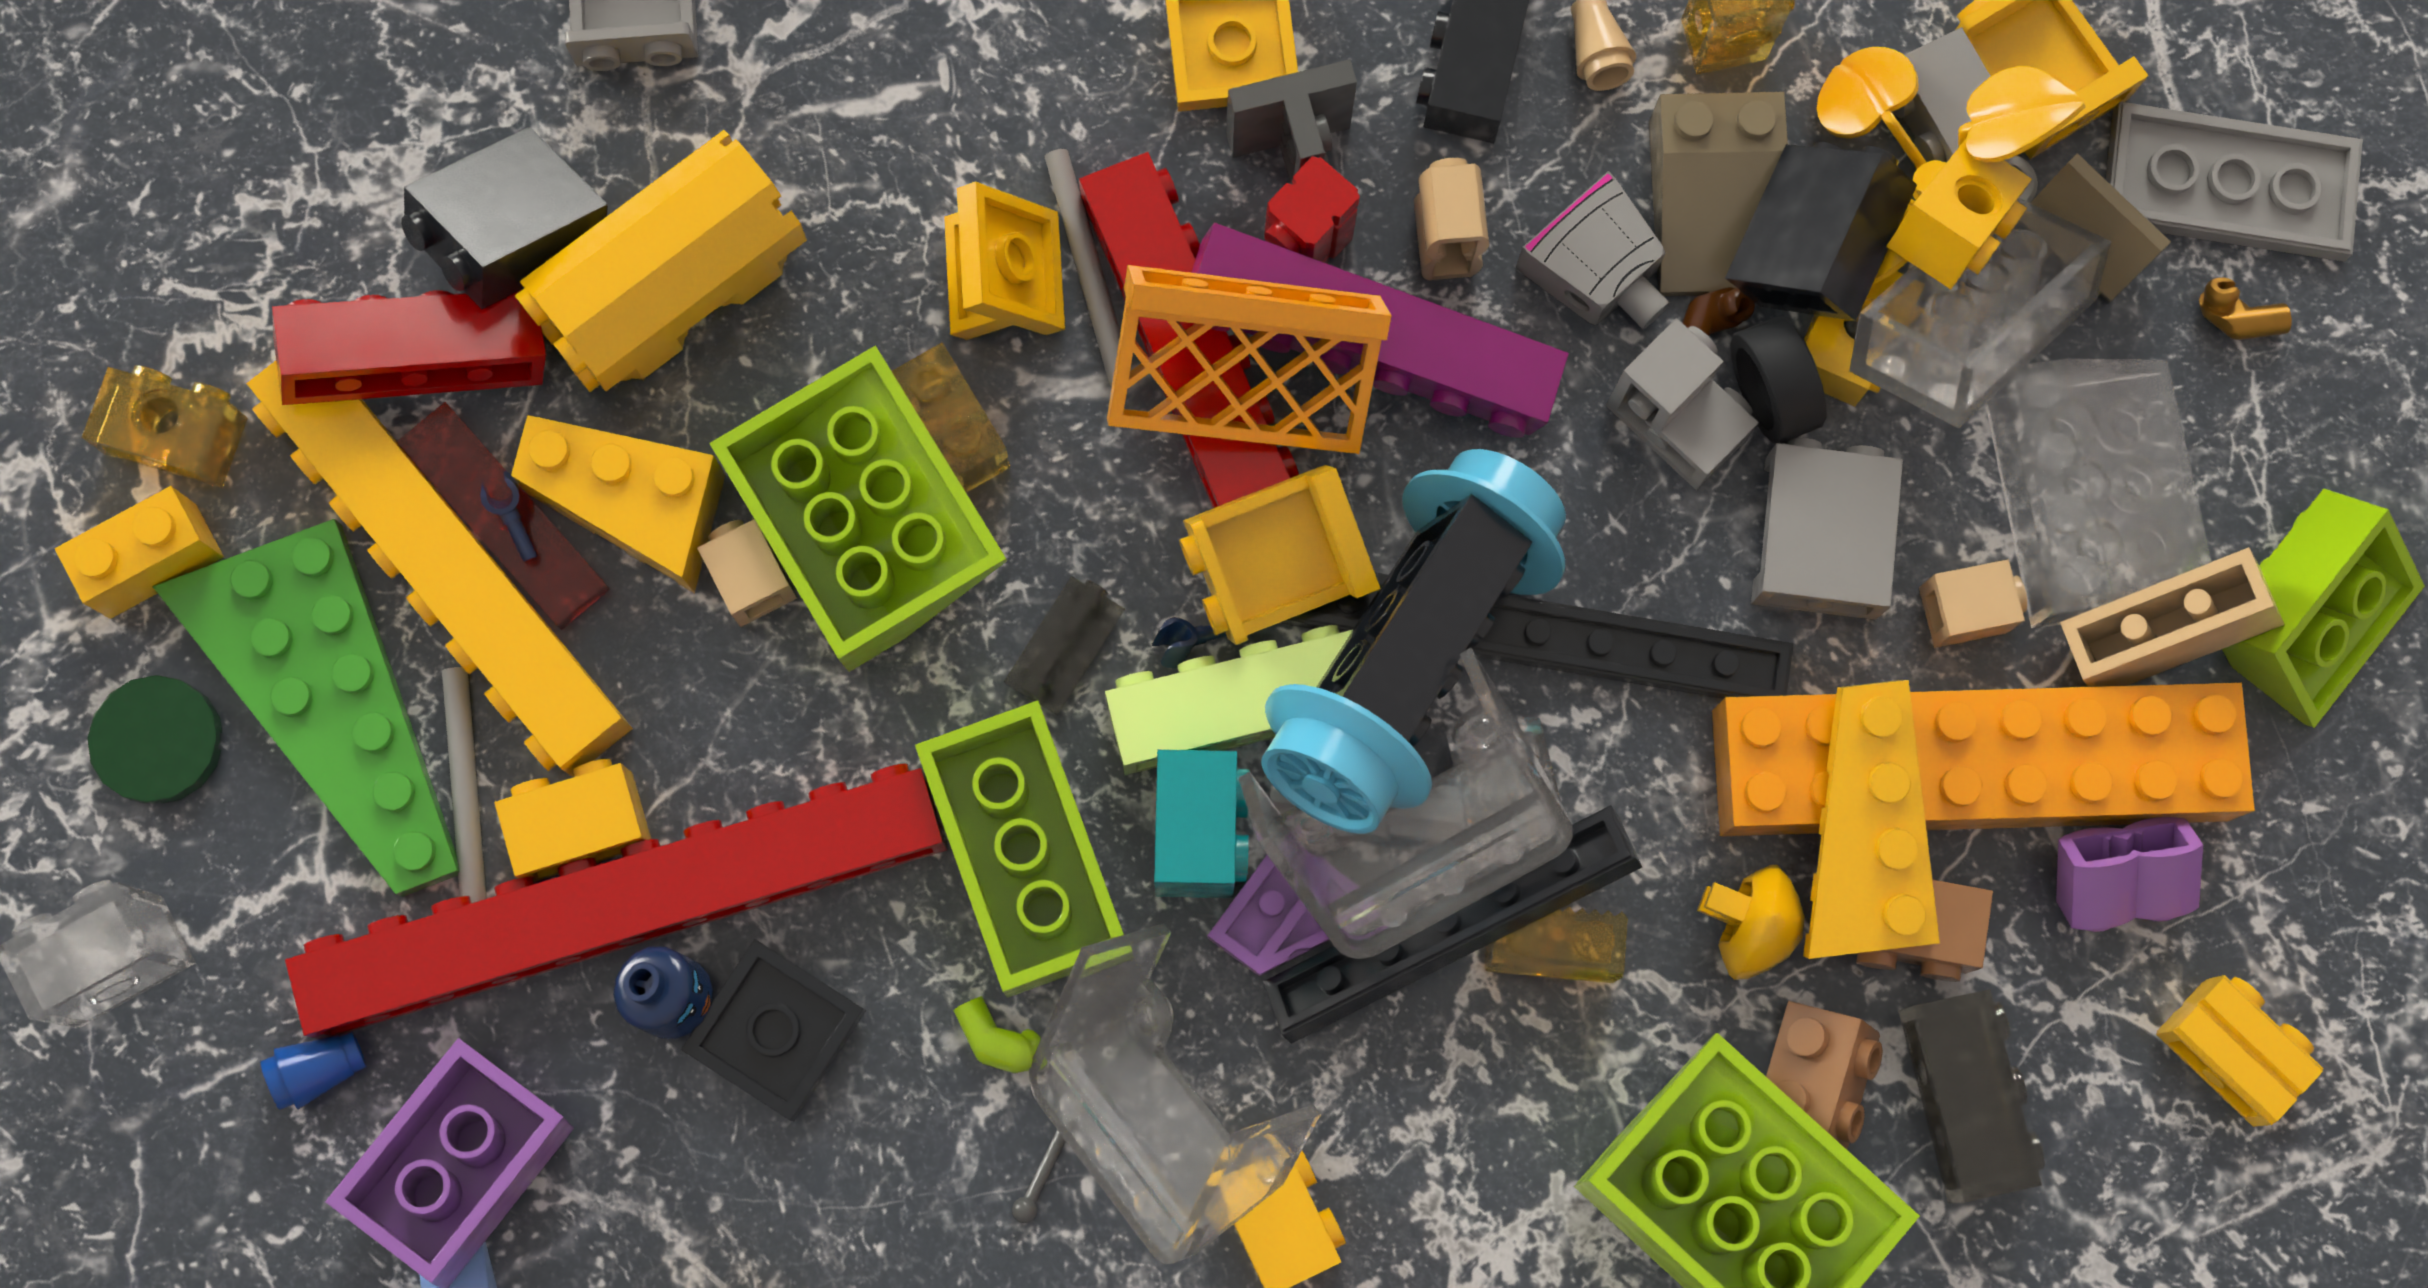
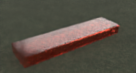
[396,402,610,630]

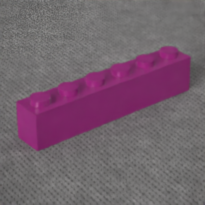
[1191,222,1569,438]

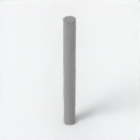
[1044,149,1131,387]
[442,667,487,903]

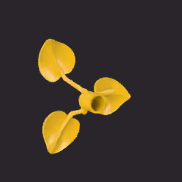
[1817,47,2085,285]

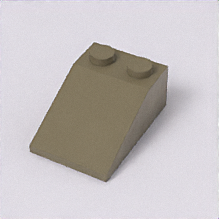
[1649,92,1788,296]

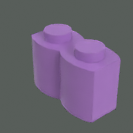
[2056,817,2203,932]

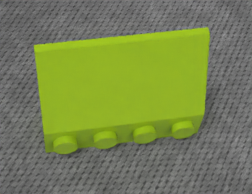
[709,345,1007,672]
[1574,1033,1920,1288]

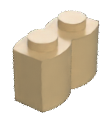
[1414,158,1489,280]

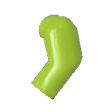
[953,996,1045,1074]

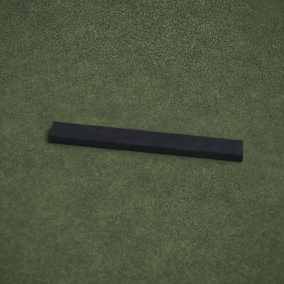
[1282,572,1794,699]

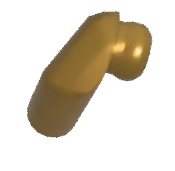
[2199,277,2292,340]

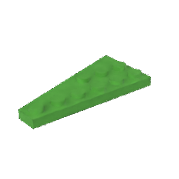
[153,519,460,897]

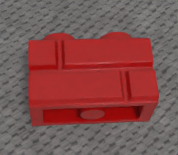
[1264,156,1360,264]

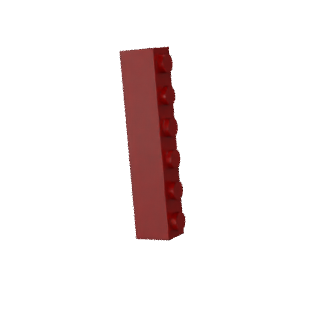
[1079,152,1299,508]

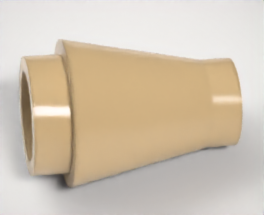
[1570,0,1636,91]

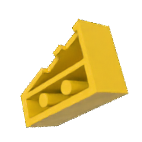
[511,415,726,594]

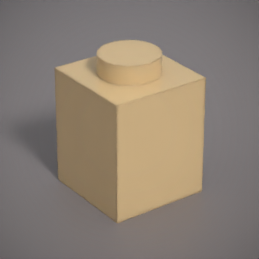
[697,519,797,627]
[1919,559,2027,648]

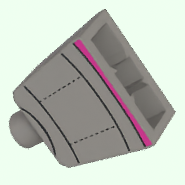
[1516,171,1670,329]

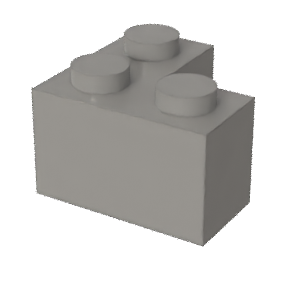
[1606,318,1759,491]

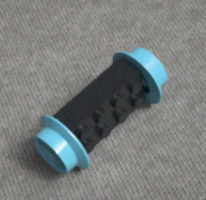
[1261,449,1566,834]

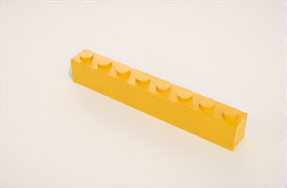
[246,361,633,777]

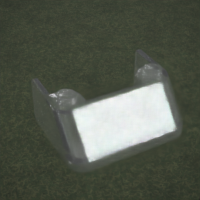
[1239,648,1573,959]
[1029,923,1321,1264]

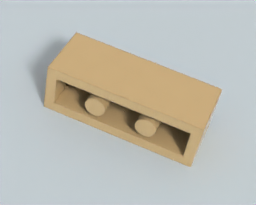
[2060,547,2285,687]

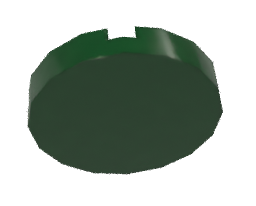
[87,675,222,804]

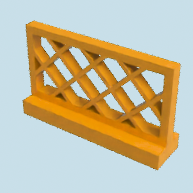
[1107,265,1392,454]

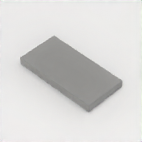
[2105,102,2363,261]

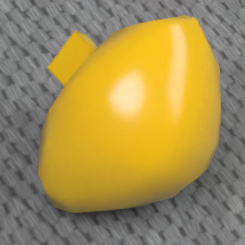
[1697,865,1805,980]

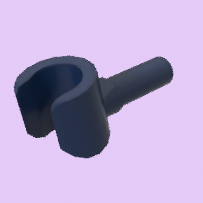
[480,471,538,562]
[1152,617,1227,669]

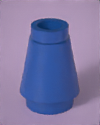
[260,1031,367,1110]

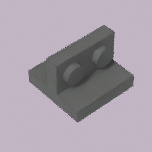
[1226,59,1357,184]

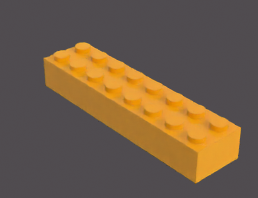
[1712,683,2255,836]

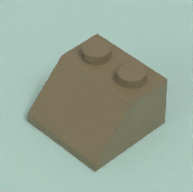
[2020,153,2171,303]

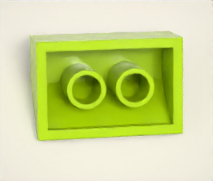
[2222,488,2425,728]

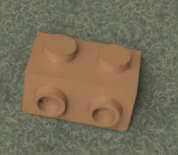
[1766,1001,1883,1149]

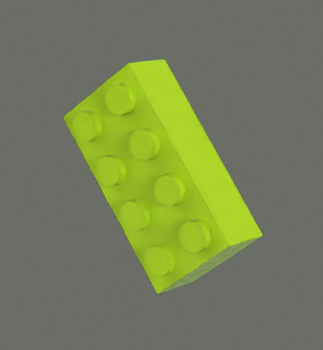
[915,700,1129,998]

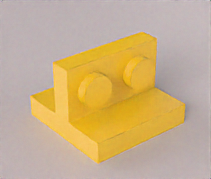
[944,181,1065,340]

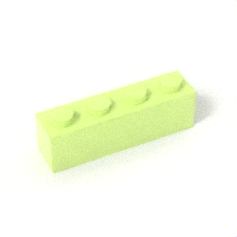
[1105,625,1353,775]

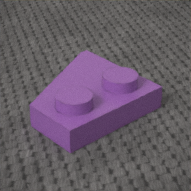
[1207,832,1385,976]

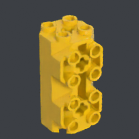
[514,130,807,392]

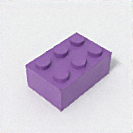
[325,1038,574,1288]

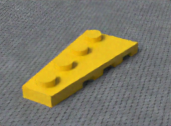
[1803,680,1940,959]

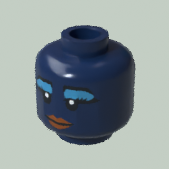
[613,947,713,1039]

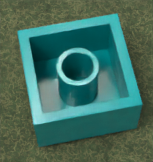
[1154,749,1250,898]

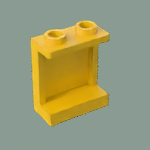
[1955,0,2148,160]
[1179,465,1381,645]

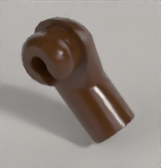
[1682,287,1755,337]

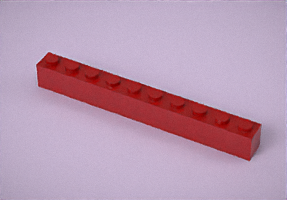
[285,763,948,1039]

